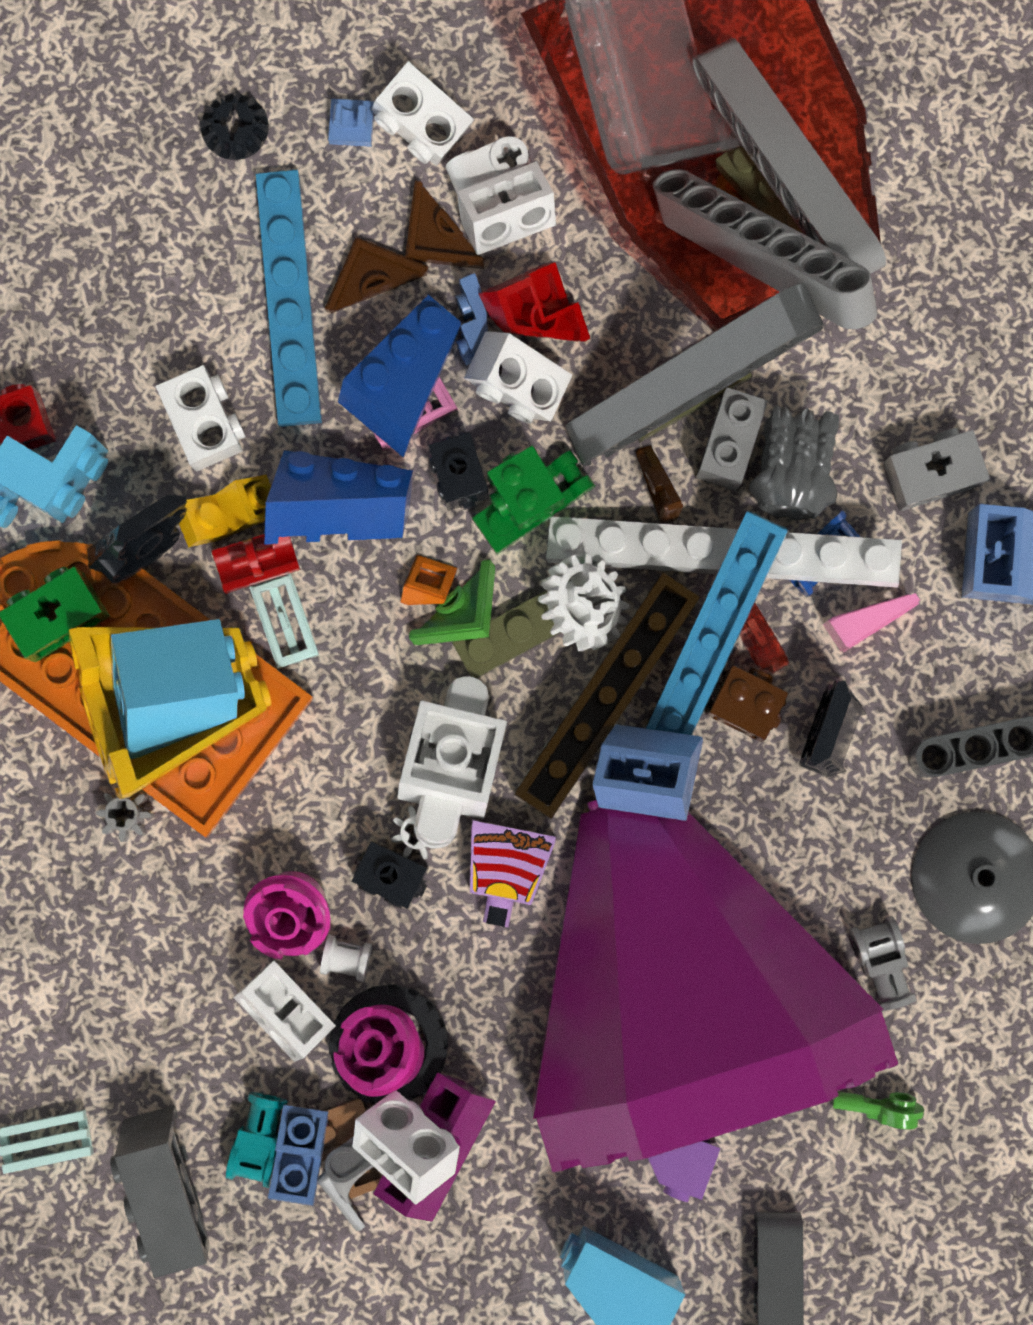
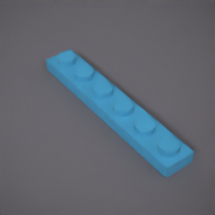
[256,170,322,427]
[646,511,789,735]

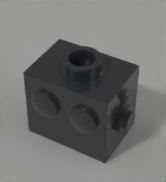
[428,432,489,511]
[351,841,429,909]

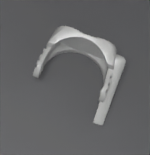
[318,1136,374,1231]

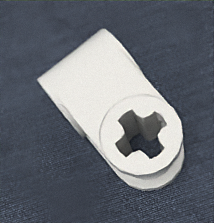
[446,136,530,193]

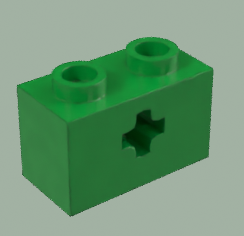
[0,566,111,663]

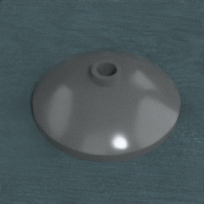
[912,812,1033,944]

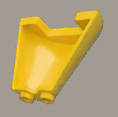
[69,627,271,799]

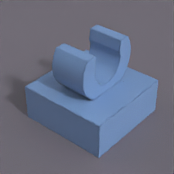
[328,99,374,147]

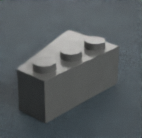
[110,1105,210,1278]

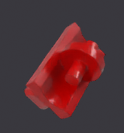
[211,534,301,594]

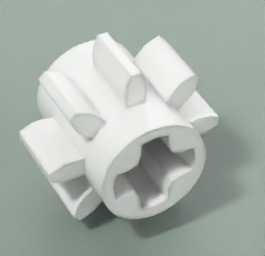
[391,806,428,859]

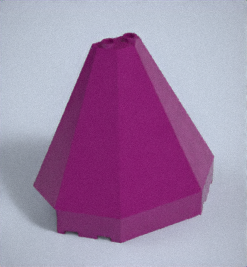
[532,800,898,1172]

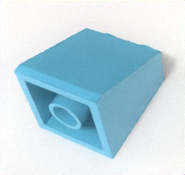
[111,619,245,759]
[560,1226,686,1325]

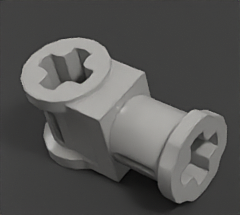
[849,916,917,1011]

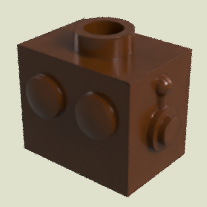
[706,665,789,742]

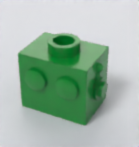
[487,445,565,532]

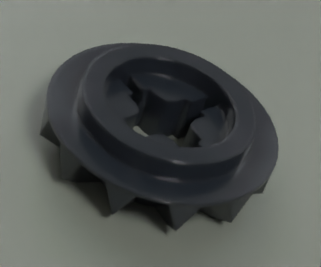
[200,91,269,160]

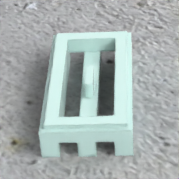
[249,573,319,669]
[0,1109,94,1174]

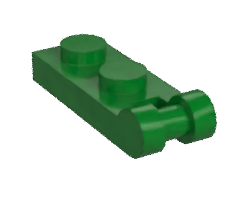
[472,450,596,555]

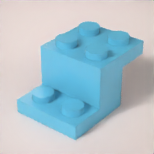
[0,425,108,528]

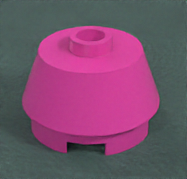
[243,871,331,960]
[334,1005,424,1097]

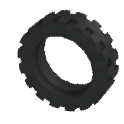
[328,984,448,1103]

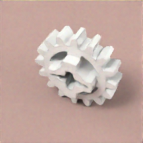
[538,554,630,651]

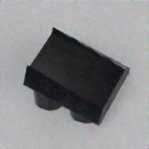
[87,494,187,584]
[799,680,867,778]

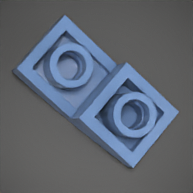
[455,273,488,366]
[268,1105,328,1206]

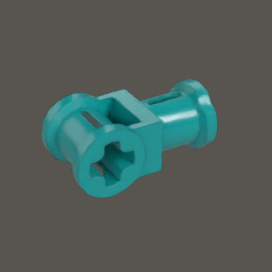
[225,1092,288,1188]

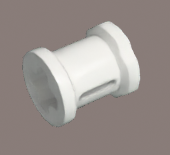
[320,935,372,982]

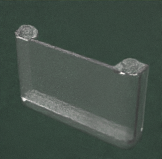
[563,0,742,174]

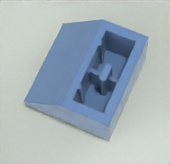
[962,504,1033,605]
[593,724,703,821]

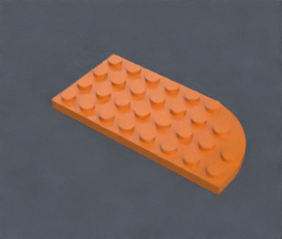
[0,540,314,838]

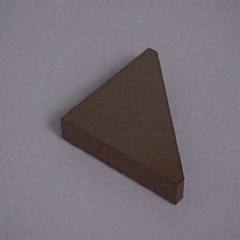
[405,181,485,269]
[325,237,429,314]
[635,445,683,524]

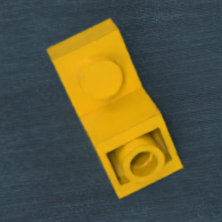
[179,475,271,548]

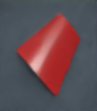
[478,262,591,342]

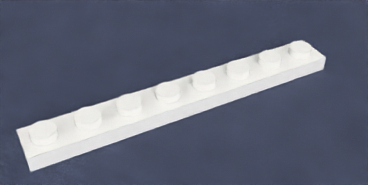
[546,516,902,587]

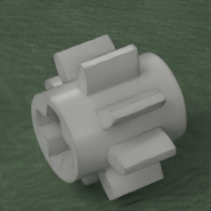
[96,793,155,842]

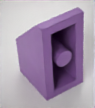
[648,1139,721,1202]

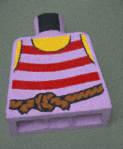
[470,820,556,927]

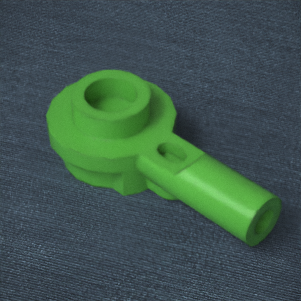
[833,1091,924,1130]

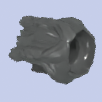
[749,406,839,521]

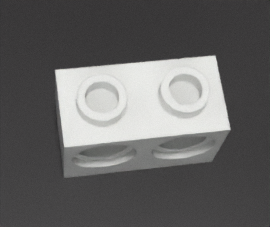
[371,61,474,166]
[457,161,556,255]
[464,331,572,424]
[156,365,246,472]
[233,961,336,1062]
[352,1090,460,1205]

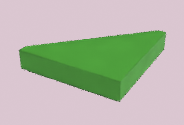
[409,560,495,645]

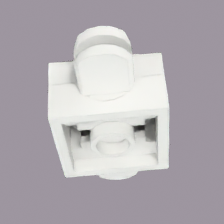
[397,676,507,849]

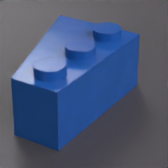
[338,295,462,458]
[264,450,413,544]

